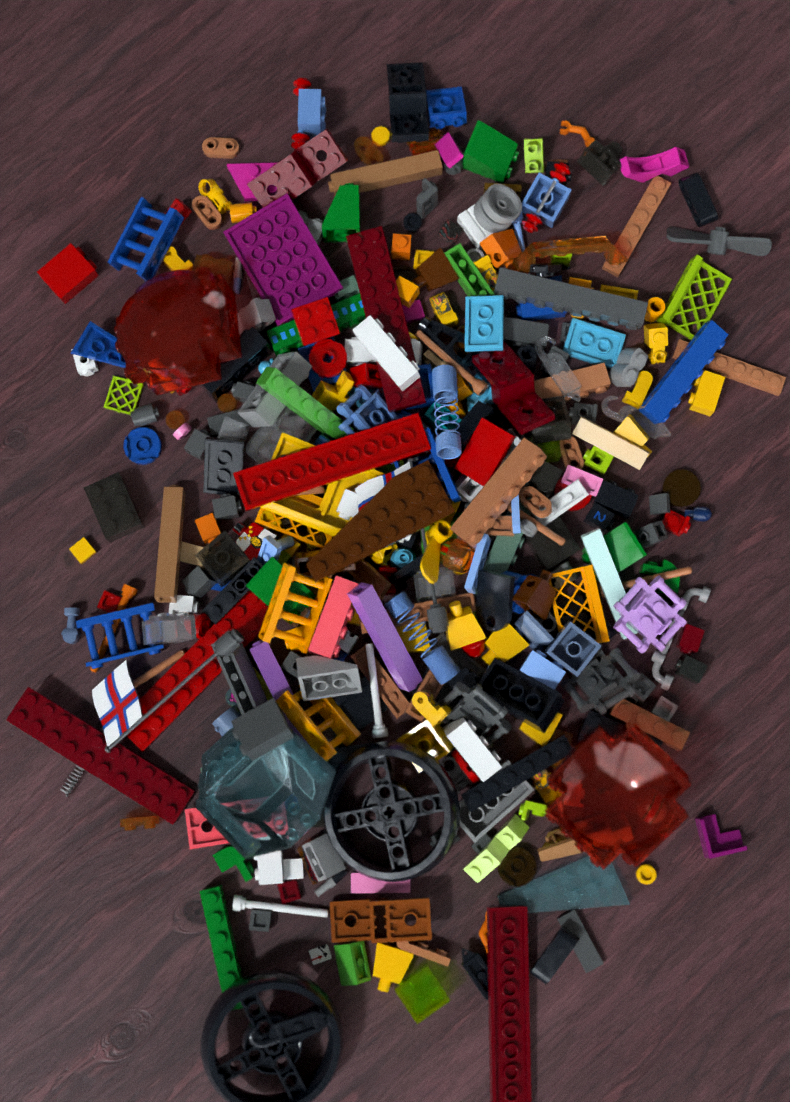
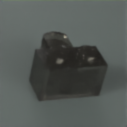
[577,140,623,187]

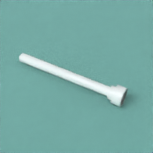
[365,643,388,738]
[232,895,329,917]

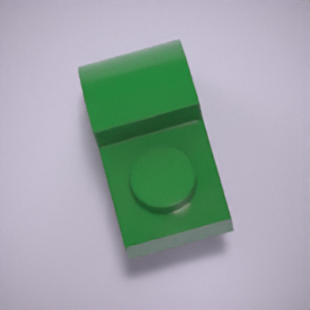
[639,560,680,594]
[213,846,255,882]

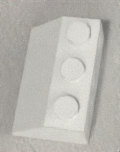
[443,717,502,782]

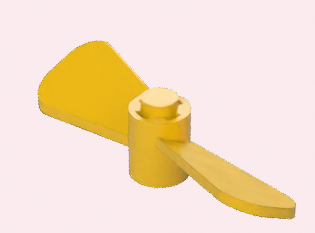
[420,499,461,584]

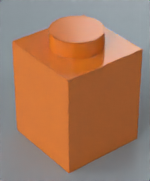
[391,234,412,261]
[195,513,223,545]

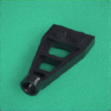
[417,317,483,377]

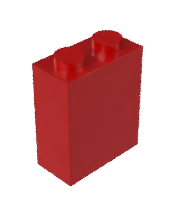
[37,243,99,304]

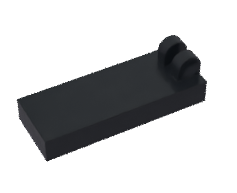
[388,553,424,589]

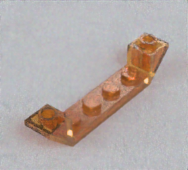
[513,236,628,274]

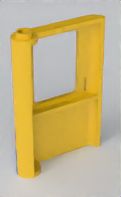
[260,432,385,537]

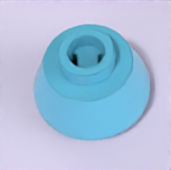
[390,547,416,571]

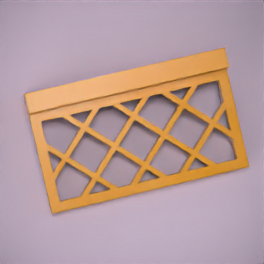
[254,494,332,549]
[549,565,610,643]

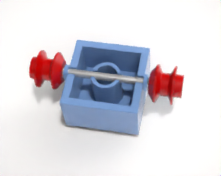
[291,78,326,150]
[522,162,571,233]

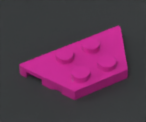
[227,163,277,201]

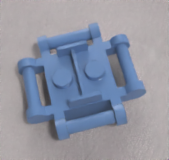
[336,385,404,435]

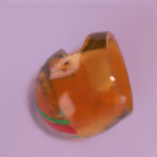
[440,538,475,573]

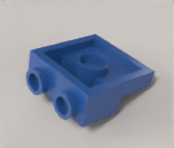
[426,87,467,129]

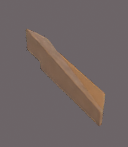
[538,812,634,862]

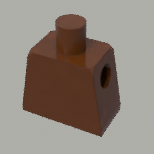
[411,248,459,292]
[512,570,556,621]

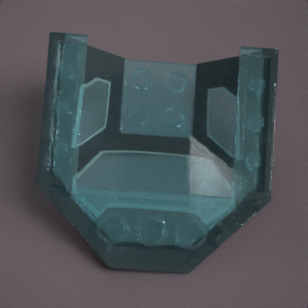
[196,728,336,859]

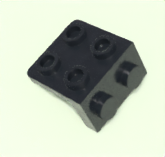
[334,676,387,730]

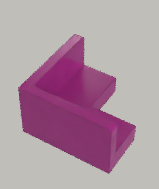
[695,814,748,859]

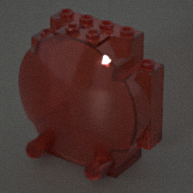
[114,266,242,395]
[545,719,692,870]

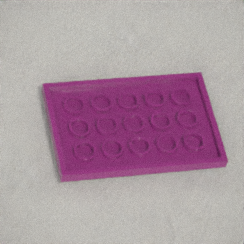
[223,194,343,326]

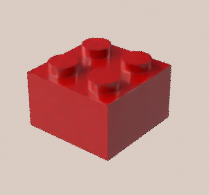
[291,297,340,346]

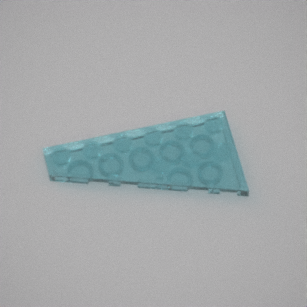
[497,848,630,913]

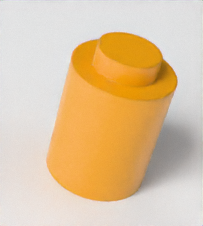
[230,202,257,223]
[644,297,665,322]

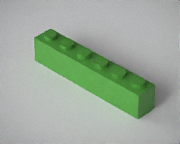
[256,367,357,441]

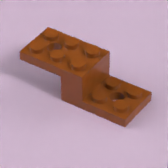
[330,897,432,943]

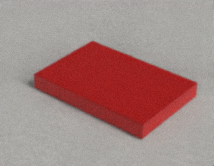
[454,418,516,486]

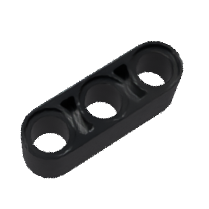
[678,172,718,227]
[530,926,580,985]

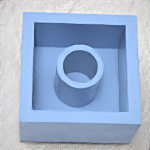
[519,650,566,690]

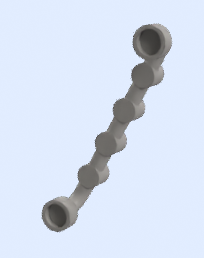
[651,586,711,691]

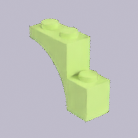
[463,814,530,883]

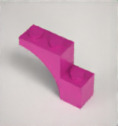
[620,147,689,183]

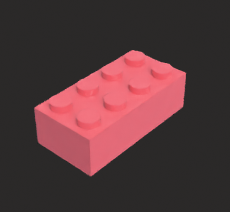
[308,576,359,659]

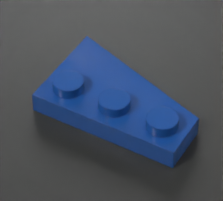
[71,321,139,369]

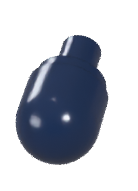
[684,506,712,522]

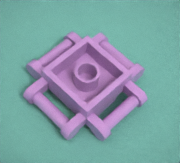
[613,575,687,653]

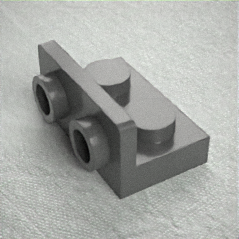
[416,178,438,220]

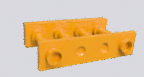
[258,562,333,654]
[276,685,361,762]

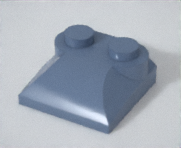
[513,611,554,651]

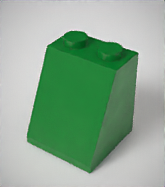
[463,120,519,184]
[322,183,360,243]
[581,522,647,581]
[246,557,316,625]

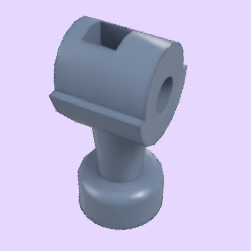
[61,607,81,644]

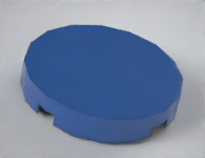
[123,427,162,465]

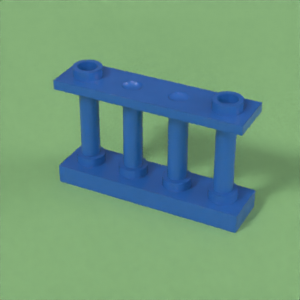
[107,197,184,283]
[391,427,462,503]
[76,603,164,669]

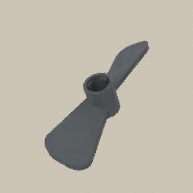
[666,227,772,256]

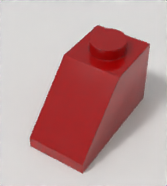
[350,363,383,389]

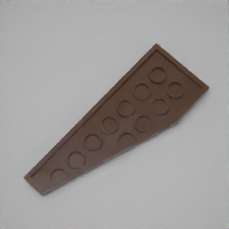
[306,460,455,583]

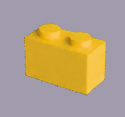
[688,370,725,416]

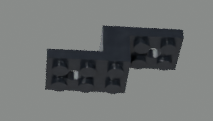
[387,62,429,143]

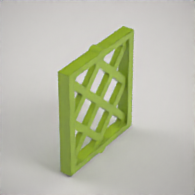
[104,375,144,415]

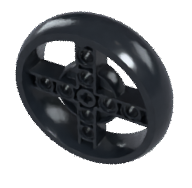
[323,741,460,882]
[200,970,343,1102]

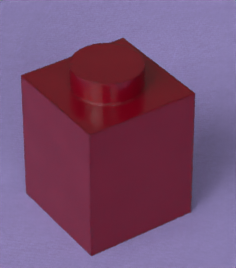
[675,624,705,655]

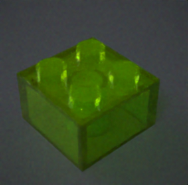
[394,963,451,1024]

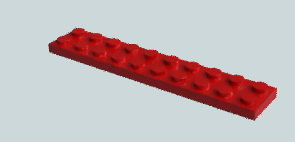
[233,413,431,511]
[127,590,268,752]

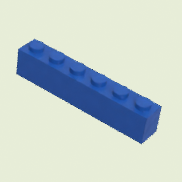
[638,320,729,424]

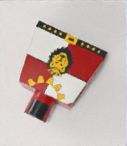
[233,522,280,561]

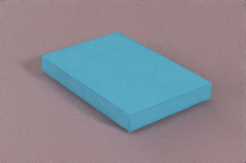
[465,295,504,352]
[563,318,626,369]

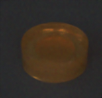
[217,394,237,413]
[166,411,185,430]

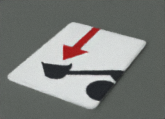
[309,944,332,965]

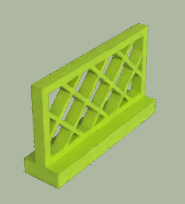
[656,255,732,340]

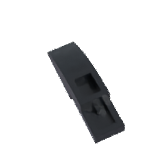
[202,557,264,624]

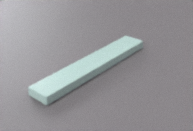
[581,528,638,639]

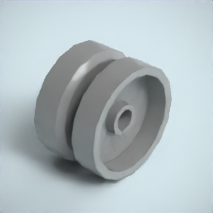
[474,184,522,233]

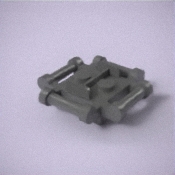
[560,648,640,715]
[437,682,512,749]

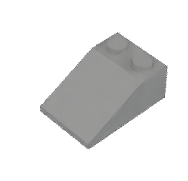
[296,655,362,701]

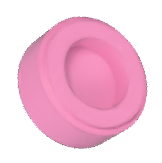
[173,422,192,440]

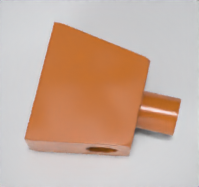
[480,229,523,271]

